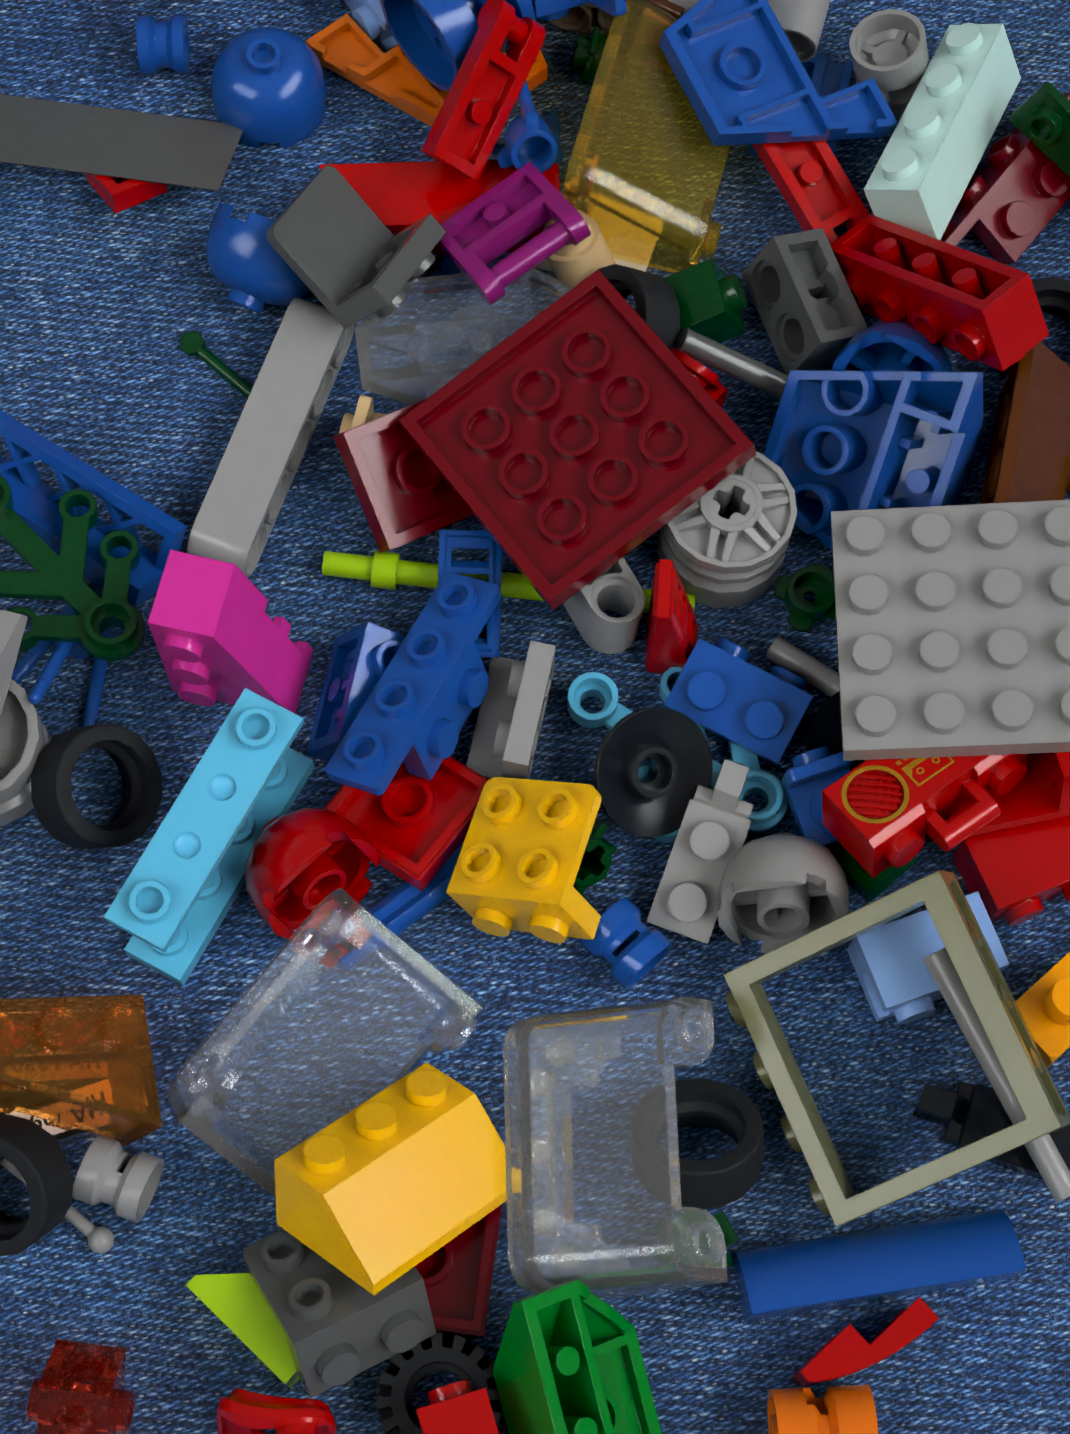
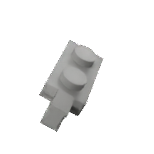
[646,759,754,944]

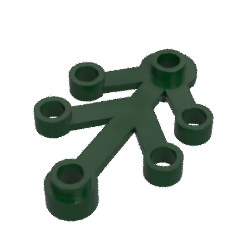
[0,475,145,661]

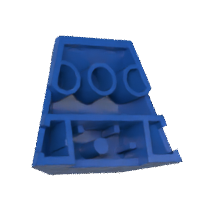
[763,370,983,551]

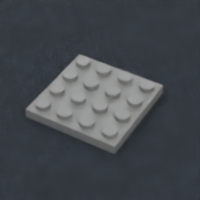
[831,500,1070,761]

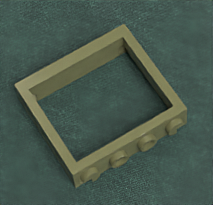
[723,870,1070,1227]

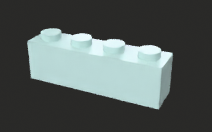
[863,23,1021,240]

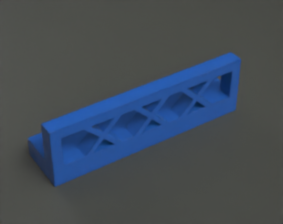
[0,410,187,608]

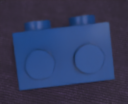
[664,637,814,766]

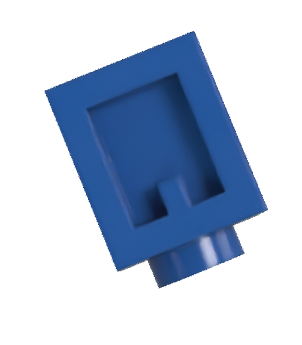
[781,746,853,847]

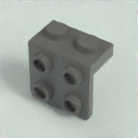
[266,166,446,329]
[243,1229,437,1399]

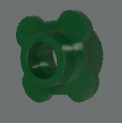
[774,564,836,632]

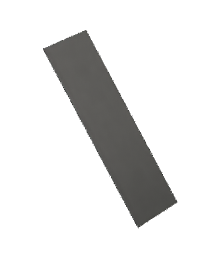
[0,94,243,191]

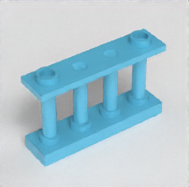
[104,688,315,986]

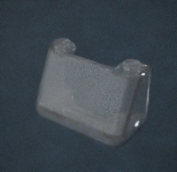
[168,888,483,1197]
[503,997,728,1299]

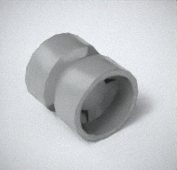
[849,9,930,122]

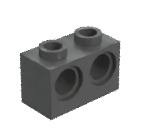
[741,228,868,375]

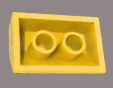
[274,1062,524,1295]

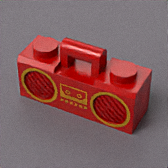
[822,754,1028,878]

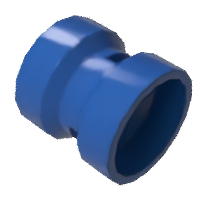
[580,897,672,990]

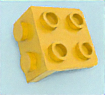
[446,777,602,943]

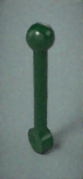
[180,331,253,399]

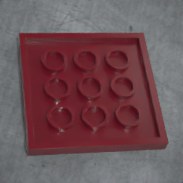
[399,270,756,611]

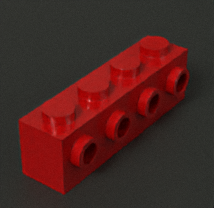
[830,214,1049,371]

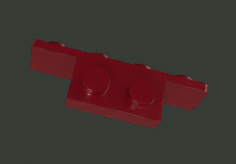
[941,91,1070,265]

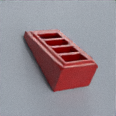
[644,559,698,673]

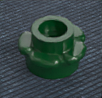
[570,26,615,84]

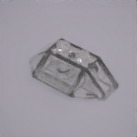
[354,268,572,405]

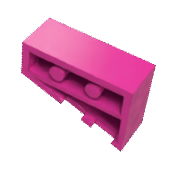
[148,550,314,714]

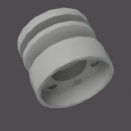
[657,451,797,608]

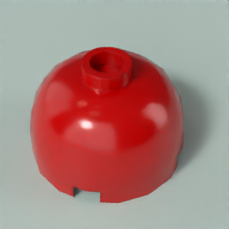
[244,807,380,940]

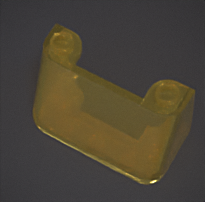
[563,0,731,273]

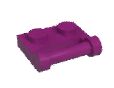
[438,162,591,306]

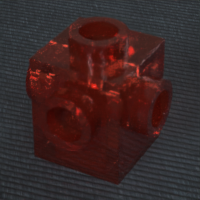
[27,1339,135,1434]

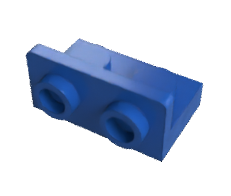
[306,621,406,762]

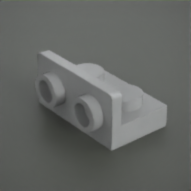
[466,640,556,780]

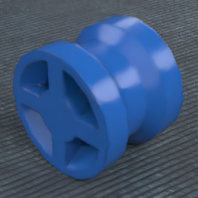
[136,14,190,75]

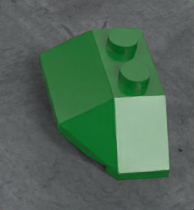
[493,1279,662,1434]

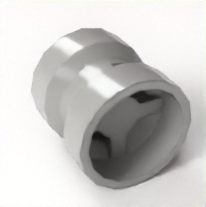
[72,1134,164,1223]

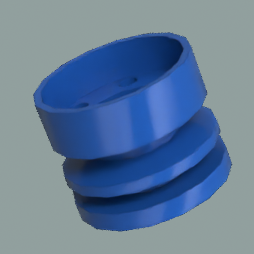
[380,0,536,92]

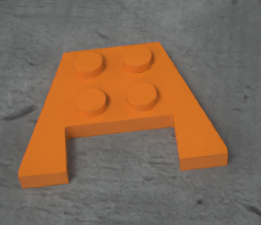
[306,14,548,127]

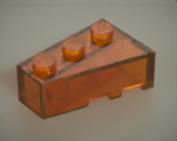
[0,995,162,1147]

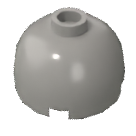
[717,833,849,954]

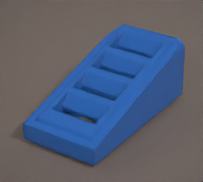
[438,530,502,658]

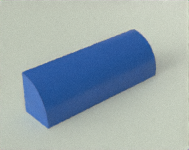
[731,1209,1026,1322]

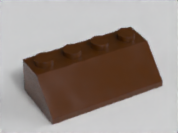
[979,342,1070,504]

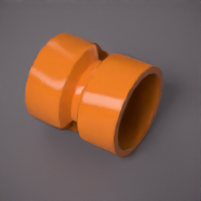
[767,1384,878,1434]

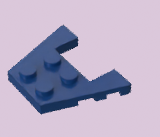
[658,0,898,146]

